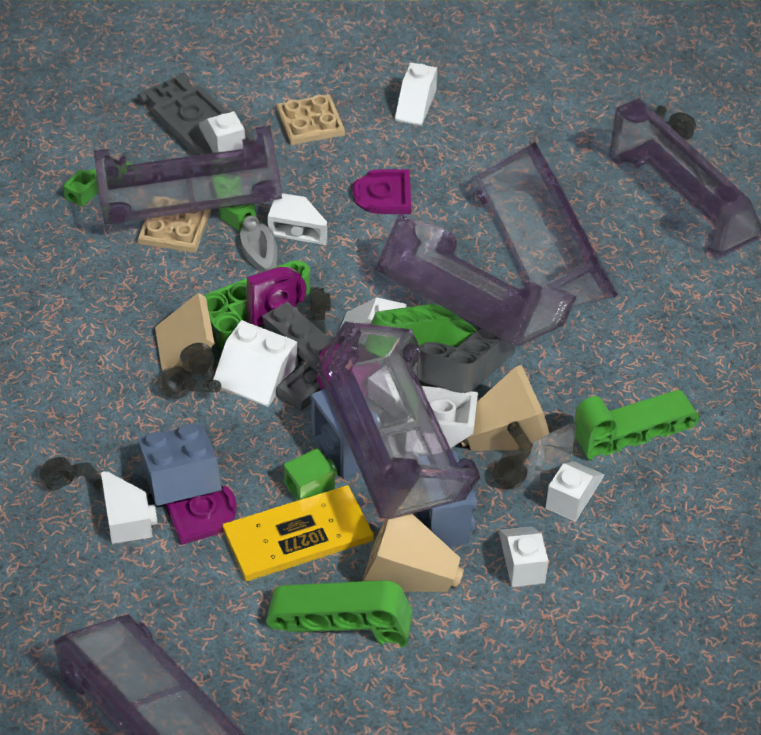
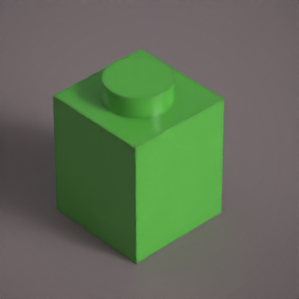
[283,448,337,501]

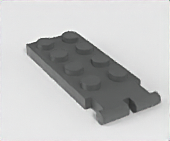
[137,73,263,176]

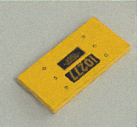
[222,485,374,582]

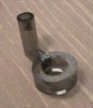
[649,106,696,141]
[309,287,331,334]
[180,343,216,381]
[158,366,221,398]
[492,421,533,490]
[40,457,103,493]

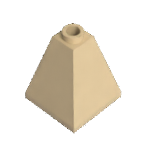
[461,364,554,451]
[362,501,464,592]

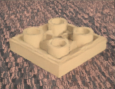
[276,94,345,145]
[138,198,211,253]
[155,293,215,376]

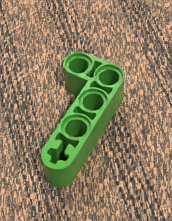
[204,260,310,350]
[363,304,477,354]
[573,390,700,460]
[266,580,413,648]

